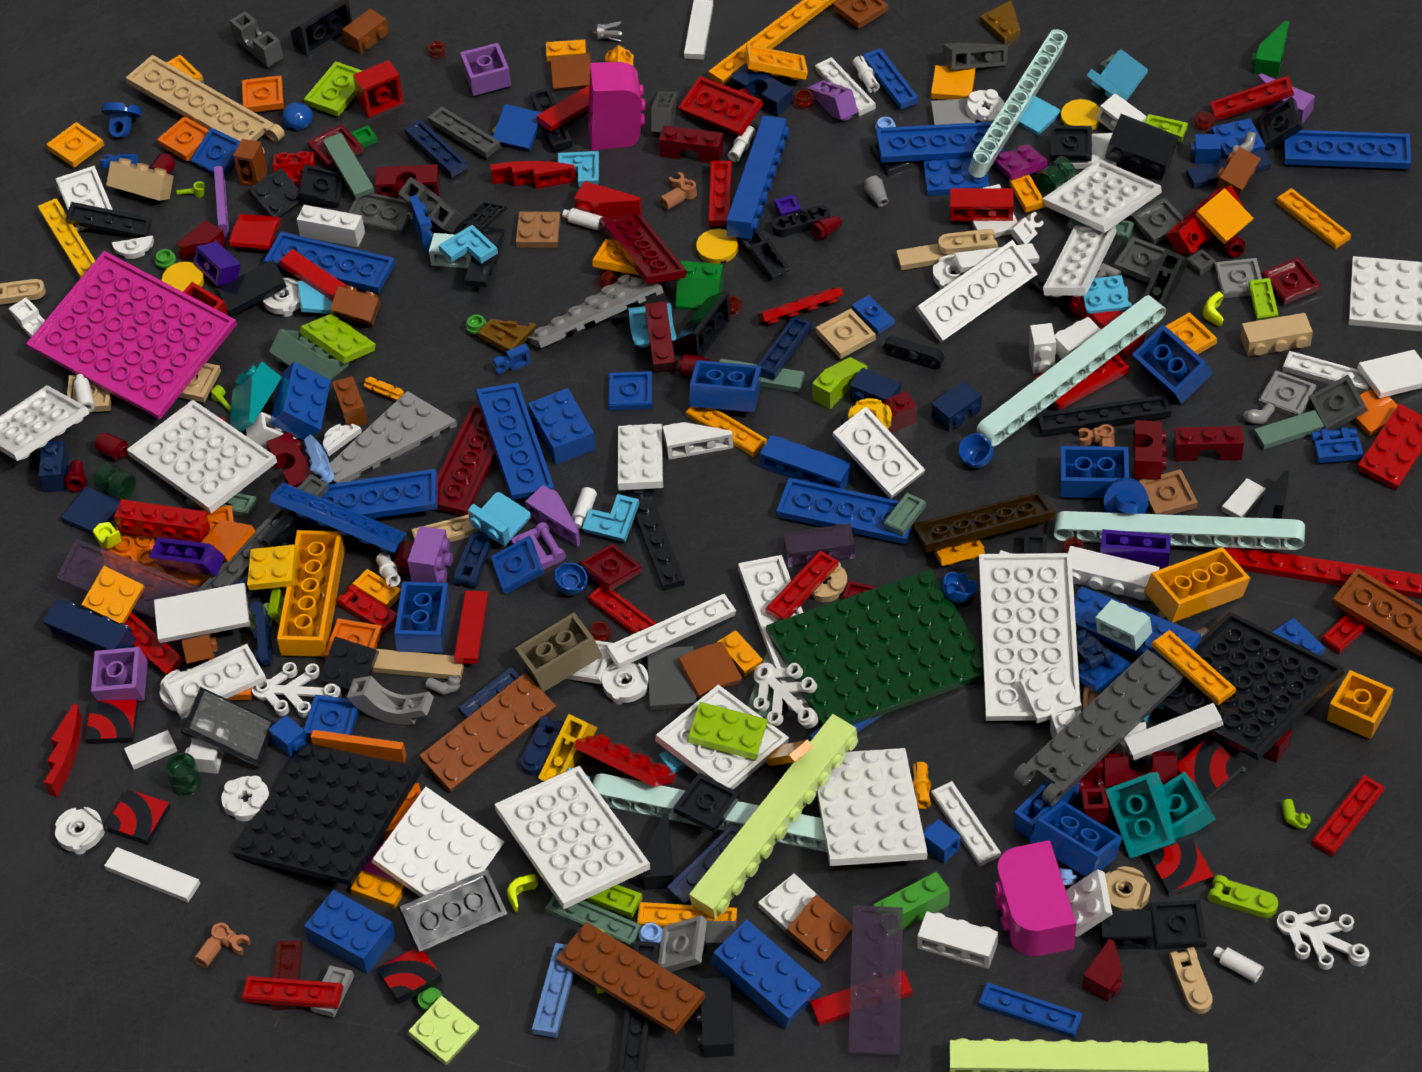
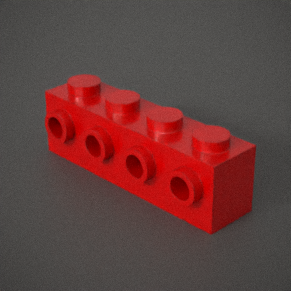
[1166,185,1243,255]
[114,499,211,543]

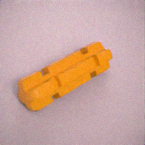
[364,377,404,401]

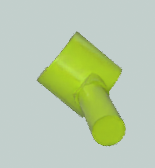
[176,181,205,198]
[211,385,231,412]

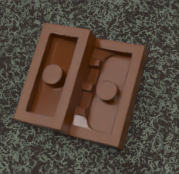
[550,53,591,92]
[677,642,742,698]

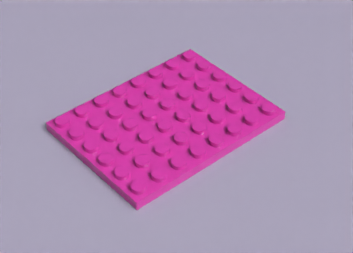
[26,251,237,420]

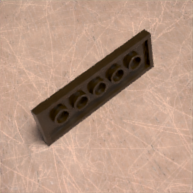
[912,491,1056,553]

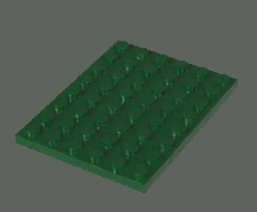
[766,569,984,727]

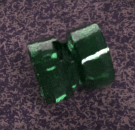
[1037,156,1076,194]
[94,462,136,501]
[165,752,201,796]

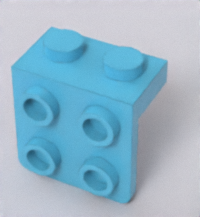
[1087,50,1148,101]
[1083,275,1132,314]
[628,303,676,347]
[468,492,531,547]

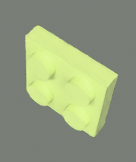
[408,996,479,1065]

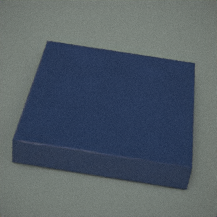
[61,486,120,535]

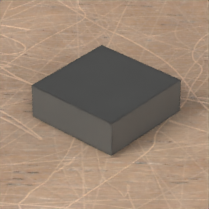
[1186,249,1216,276]

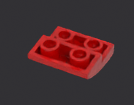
[273,151,315,188]
[229,214,281,251]

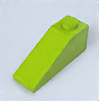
[812,357,868,410]

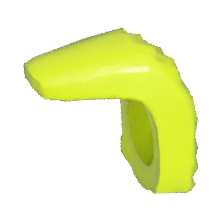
[1202,291,1224,327]
[93,522,122,549]
[507,874,538,912]

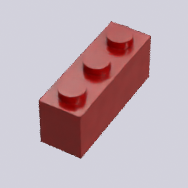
[950,188,1013,221]

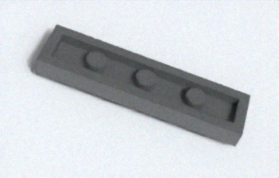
[428,106,501,158]

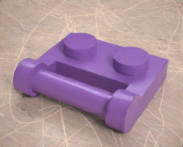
[511,522,566,569]

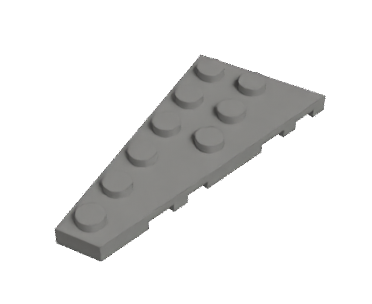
[528,274,664,348]
[330,391,457,484]

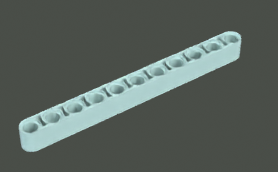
[968,29,1067,178]
[976,295,1166,446]
[1054,511,1305,550]
[592,774,827,852]

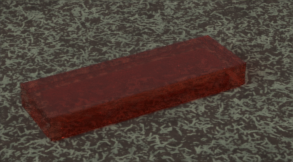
[271,941,303,1010]

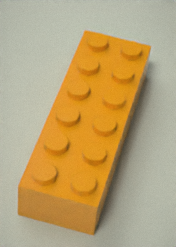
[277,530,345,657]

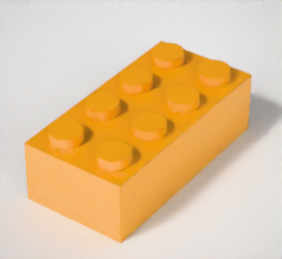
[1144,547,1250,623]

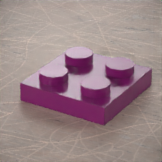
[993,144,1048,181]

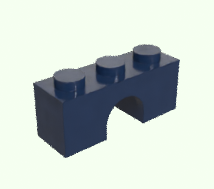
[731,64,793,117]

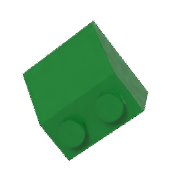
[676,261,724,311]

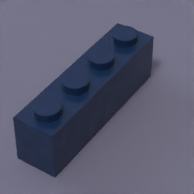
[43,599,137,651]

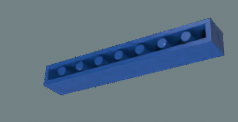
[727,116,790,239]

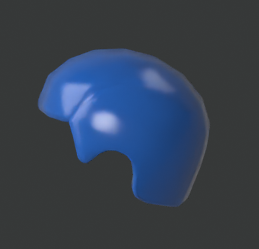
[281,102,313,131]
[958,433,994,469]
[554,562,588,596]
[940,572,978,604]

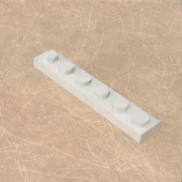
[606,594,736,668]

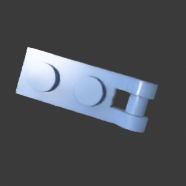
[304,434,334,484]

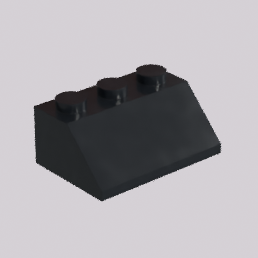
[290,0,352,57]
[1104,114,1179,180]
[674,291,730,357]

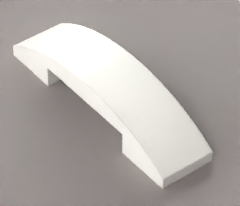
[9,298,45,338]

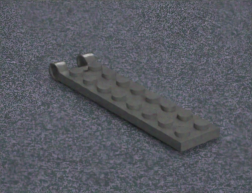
[1013,650,1185,806]

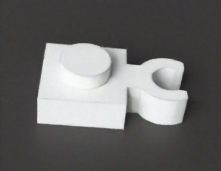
[1009,212,1044,245]

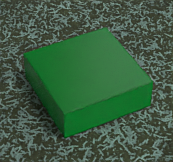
[350,125,378,148]

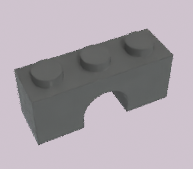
[229,11,283,67]
[398,177,464,233]

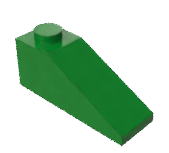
[1252,21,1289,77]

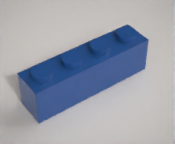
[760,435,852,489]

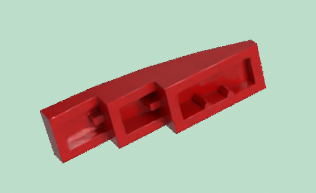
[490,161,576,189]
[44,703,82,797]

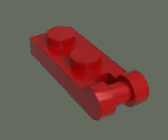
[336,584,397,634]

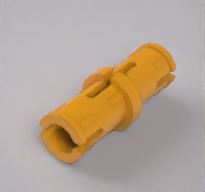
[913,762,931,809]

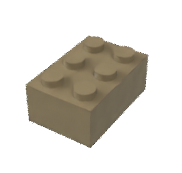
[515,613,602,692]

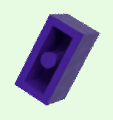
[193,242,241,286]

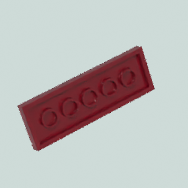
[600,211,686,285]
[437,404,496,516]

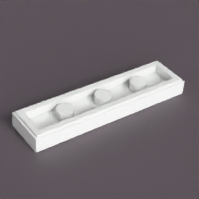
[684,0,714,60]
[815,57,876,116]
[953,243,1040,273]
[1282,351,1370,393]
[1124,703,1224,760]
[931,781,1001,867]
[104,847,200,903]

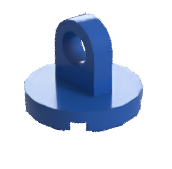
[101,102,142,139]
[1103,478,1149,514]

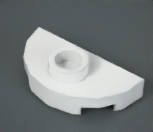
[112,236,154,259]
[323,424,362,457]

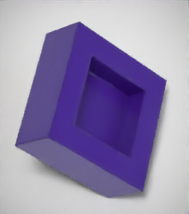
[774,194,801,216]

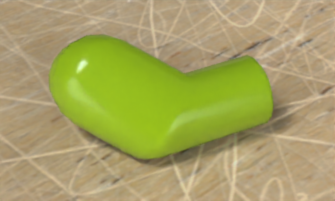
[1281,799,1311,829]

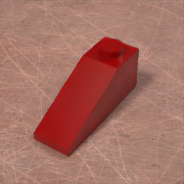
[574,181,642,217]

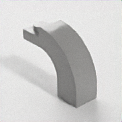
[346,676,434,725]

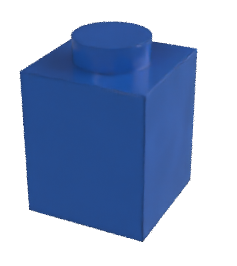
[1190,134,1221,164]
[269,715,308,758]
[923,819,961,864]

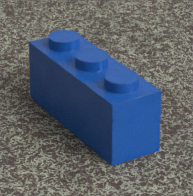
[1014,780,1080,840]

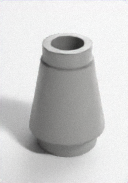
[864,176,889,207]

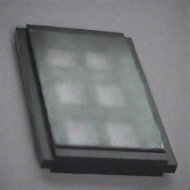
[181,686,276,769]

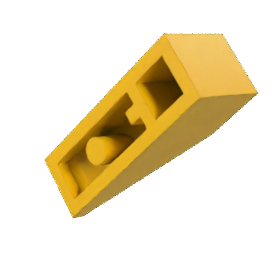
[538,714,598,781]

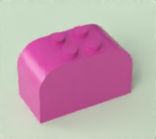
[588,62,645,151]
[994,840,1076,956]

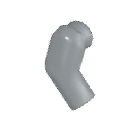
[1232,131,1256,153]
[1095,263,1121,278]
[1243,403,1275,424]
[425,675,460,695]

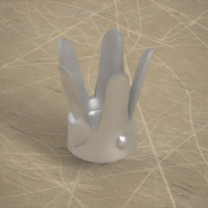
[592,21,622,42]

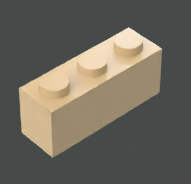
[106,158,174,201]
[1240,313,1313,357]

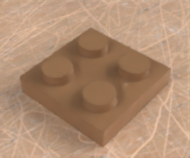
[516,212,561,248]
[1139,469,1198,515]

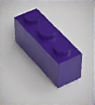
[1100,529,1171,569]
[149,537,225,576]

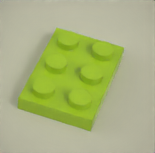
[304,61,362,117]
[300,314,376,364]
[687,702,768,760]

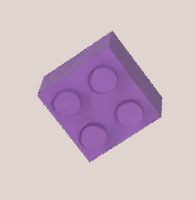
[460,43,511,96]
[407,526,453,583]
[91,647,148,701]

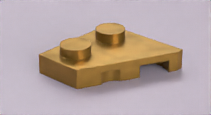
[980,0,1020,44]
[478,319,537,352]

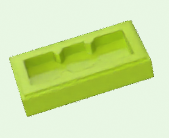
[1248,278,1279,321]

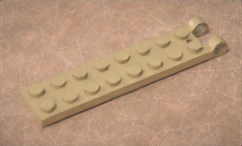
[126,55,285,154]

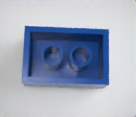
[1132,324,1213,404]
[690,360,761,412]
[270,362,331,440]
[528,388,596,465]
[1060,446,1129,498]
[394,582,450,653]
[1030,800,1123,877]
[304,890,396,974]

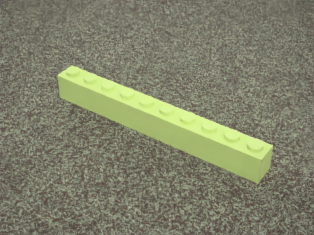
[689,714,858,920]
[950,1038,1209,1072]

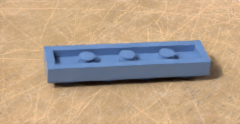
[532,943,574,1038]

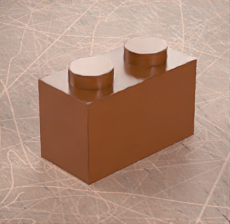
[342,9,389,54]
[233,139,268,187]
[1216,146,1261,198]
[330,285,381,327]
[332,376,368,426]
[182,633,219,663]

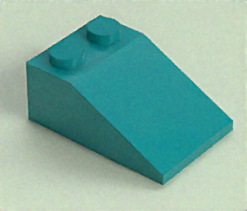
[230,361,282,432]
[1105,772,1175,859]
[1163,772,1216,839]

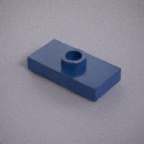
[852,295,895,335]

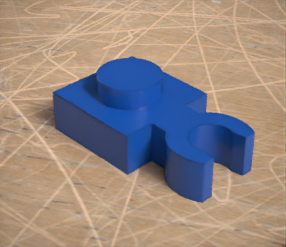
[99,154,139,168]
[493,344,531,374]

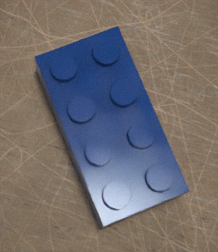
[710,919,822,1029]

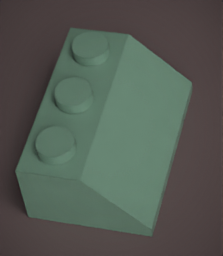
[269,329,350,380]

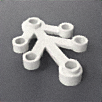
[252,662,342,717]
[753,663,819,729]
[1277,904,1369,970]

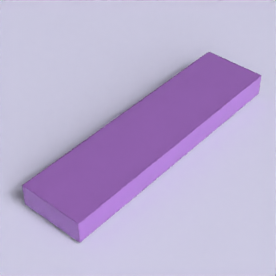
[214,166,229,239]

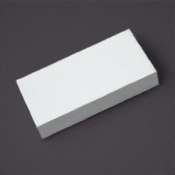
[1222,478,1266,517]
[124,730,178,770]

